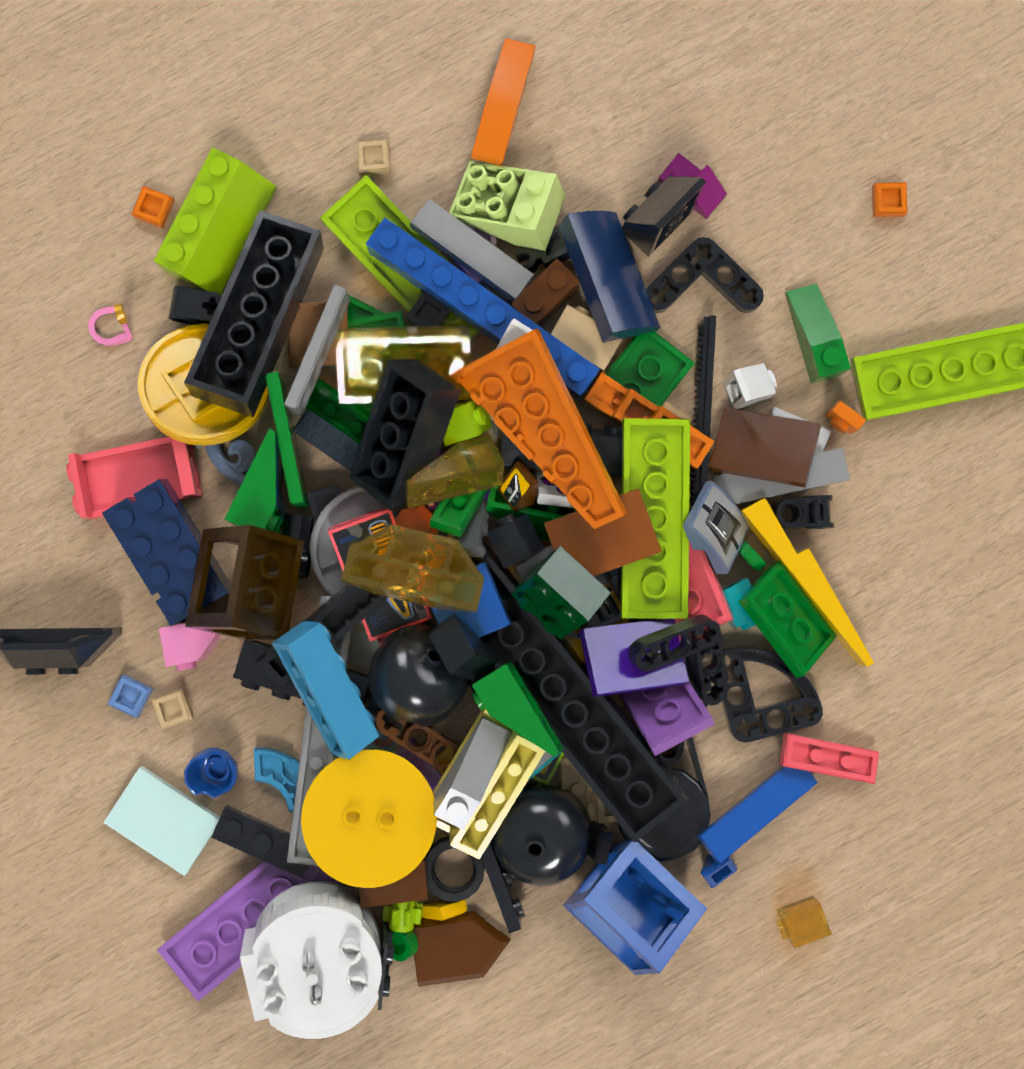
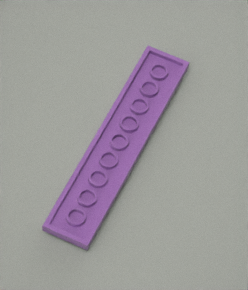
[157,738,443,1001]

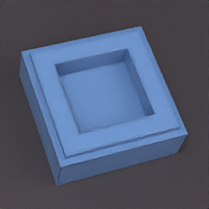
[108,674,154,718]

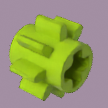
[382,901,423,933]

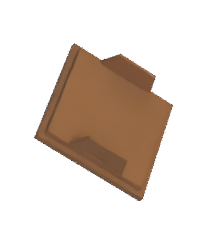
[288,301,348,368]

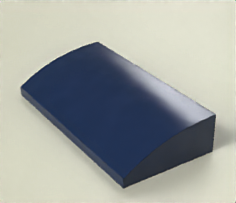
[559,211,661,343]

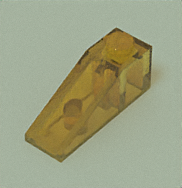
[406,435,504,509]

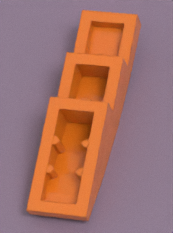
[471,38,536,166]
[582,372,715,469]

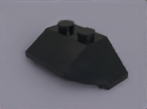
[0,627,122,675]

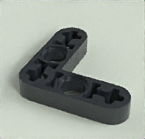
[646,237,764,314]
[628,615,728,706]

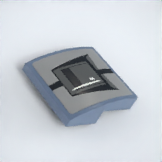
[682,481,750,574]

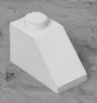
[723,363,777,410]

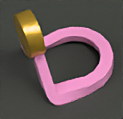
[88,303,132,346]

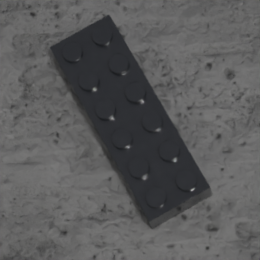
[184,210,324,417]

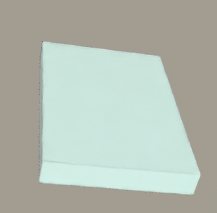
[103,766,220,876]

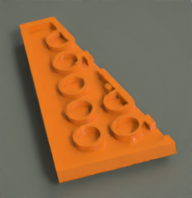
[450,329,627,529]

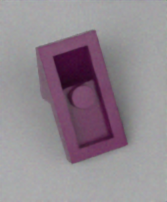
[658,153,727,220]

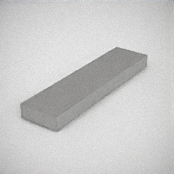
[410,199,534,301]
[284,284,350,417]
[713,448,850,505]

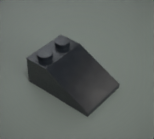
[622,177,706,257]

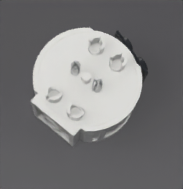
[240,881,394,1039]

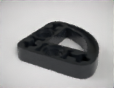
[721,647,823,743]

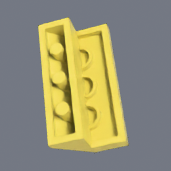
[433,709,545,859]

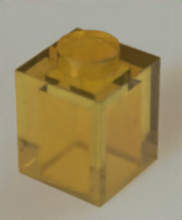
[775,895,832,948]

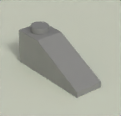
[433,715,512,830]

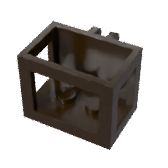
[185,525,304,640]

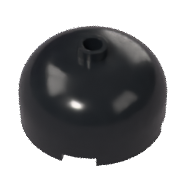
[367,625,469,727]
[492,782,592,886]

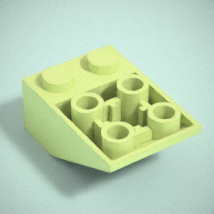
[449,161,566,251]

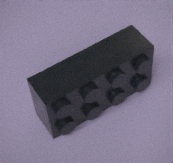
[349,359,461,511]

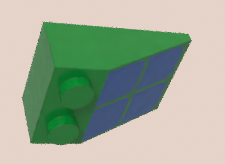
[224,429,284,533]

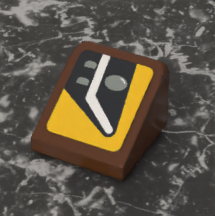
[498,460,539,512]

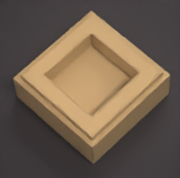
[356,139,391,176]
[151,688,194,730]

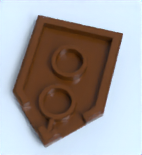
[413,911,511,987]

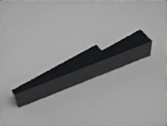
[255,531,435,688]

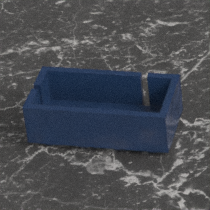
[102,479,231,626]

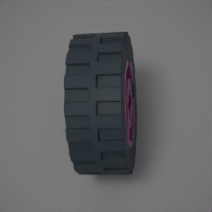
[292,409,360,471]

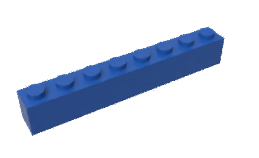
[366,217,600,402]

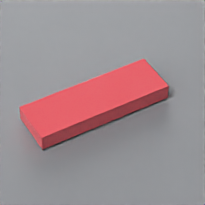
[779,733,879,784]

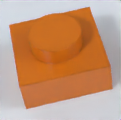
[825,401,866,434]

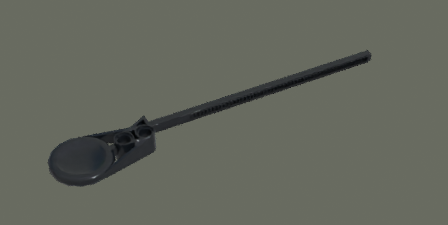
[617,315,717,862]

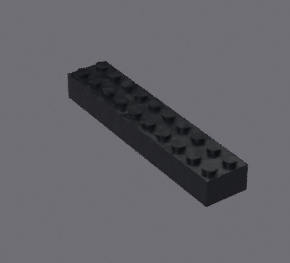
[424,538,689,843]

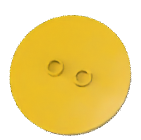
[137,323,269,446]
[301,750,437,888]

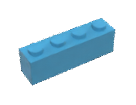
[272,621,379,760]

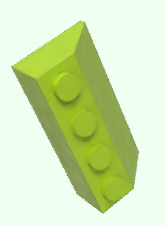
[153,147,277,296]

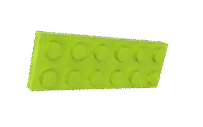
[320,175,479,358]
[850,323,1024,421]
[620,418,690,619]

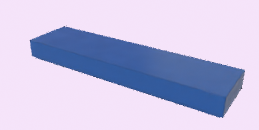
[697,766,818,864]

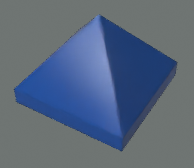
[701,854,738,888]

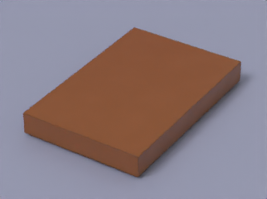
[544,488,662,576]

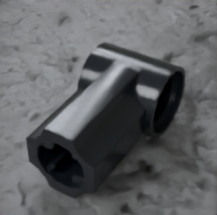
[282,513,314,580]

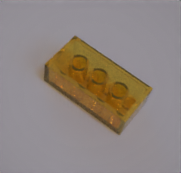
[335,325,471,404]

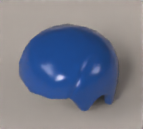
[184,747,238,798]

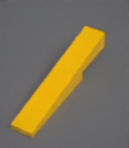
[740,498,874,667]

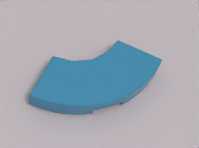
[253,747,300,812]

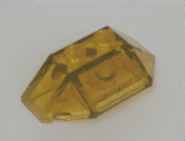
[341,524,484,613]

